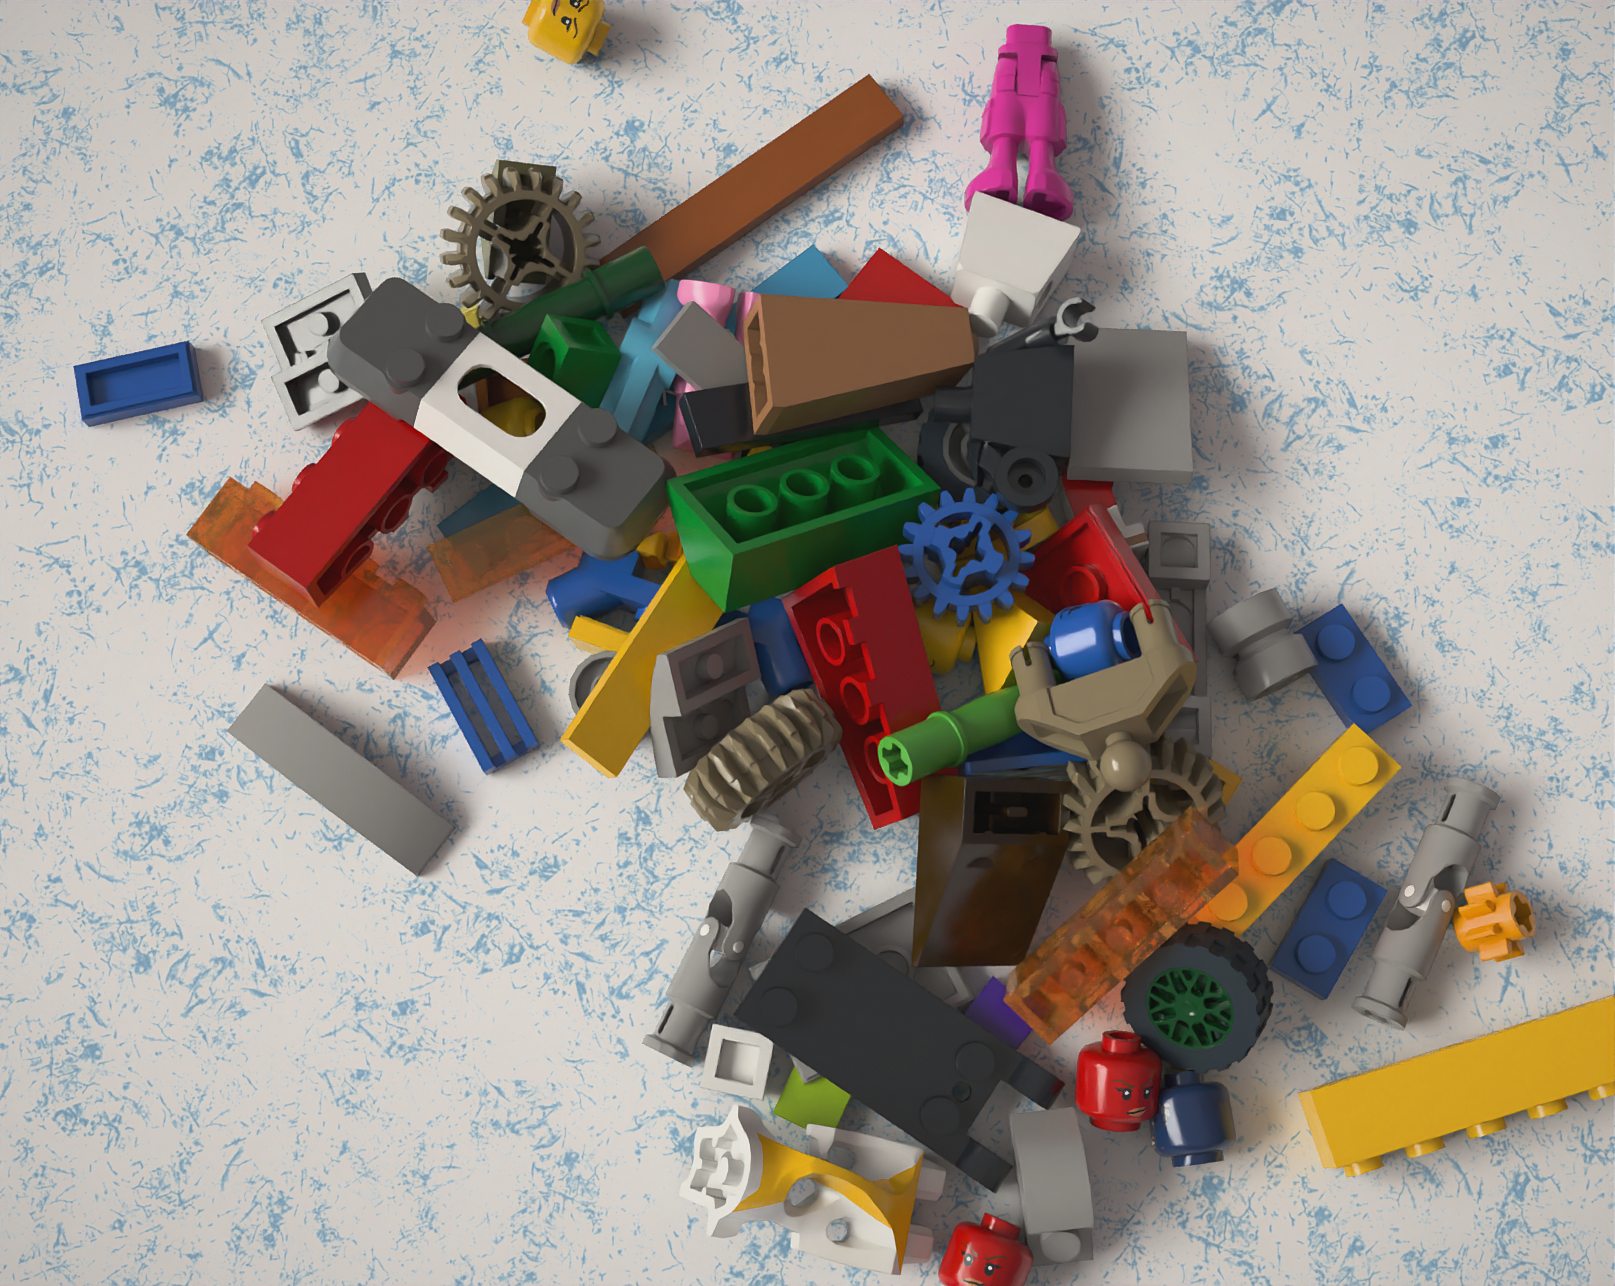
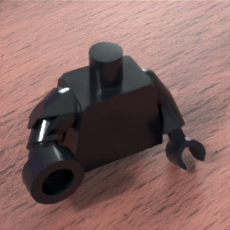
[933,297,1099,513]

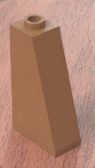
[742,294,979,435]

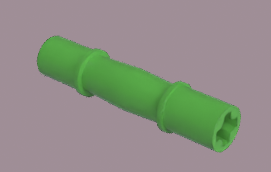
[878,670,1066,786]

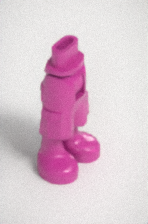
[964,24,1074,222]

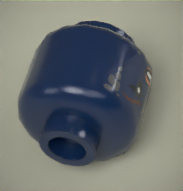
[1149,1070,1236,1167]

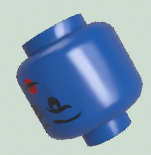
[1044,600,1142,682]

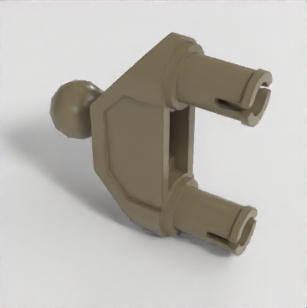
[1009,599,1197,792]

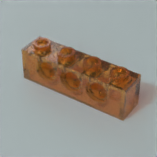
[1003,805,1239,1045]

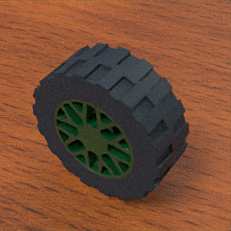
[1121,921,1274,1074]

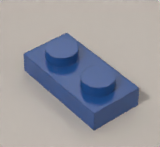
[1294,604,1412,734]
[1267,858,1388,1001]

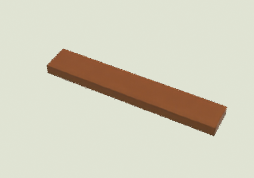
[588,74,904,319]

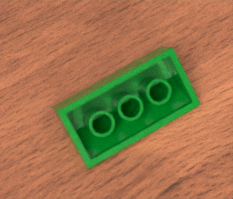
[665,427,941,613]

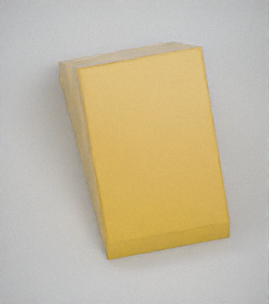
[969,585,1055,695]

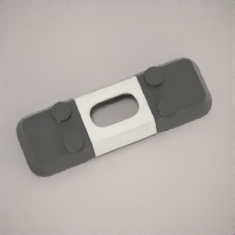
[327,277,677,561]

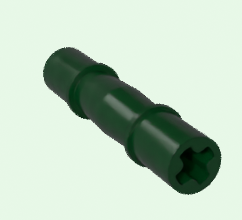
[458,245,666,391]

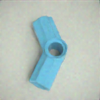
[599,278,684,442]

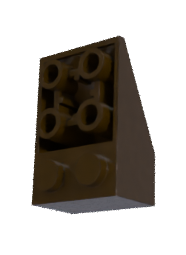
[911,773,1072,967]

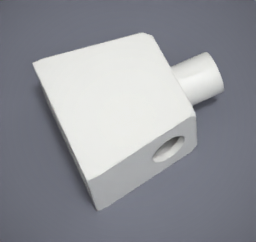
[951,191,1082,338]

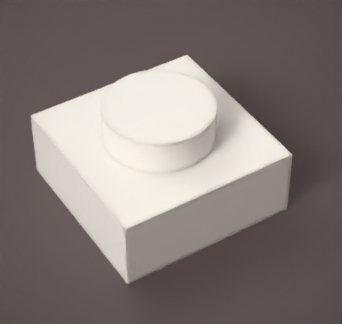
[700,1024,775,1101]

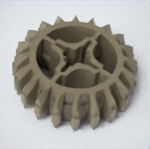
[439,167,601,322]
[683,688,844,832]
[1063,731,1226,894]

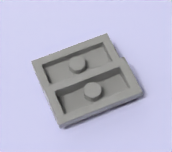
[650,618,761,778]

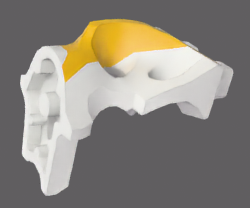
[679,1105,946,1275]

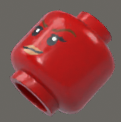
[1074,1030,1162,1132]
[938,1213,1034,1286]

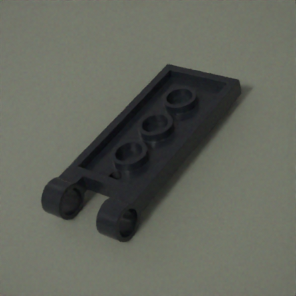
[733,907,1066,1194]

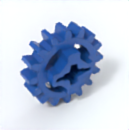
[898,488,1035,627]

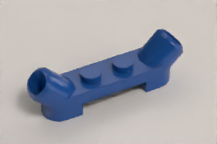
[545,551,814,699]

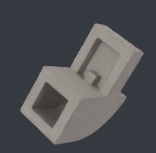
[1010,1107,1095,1267]

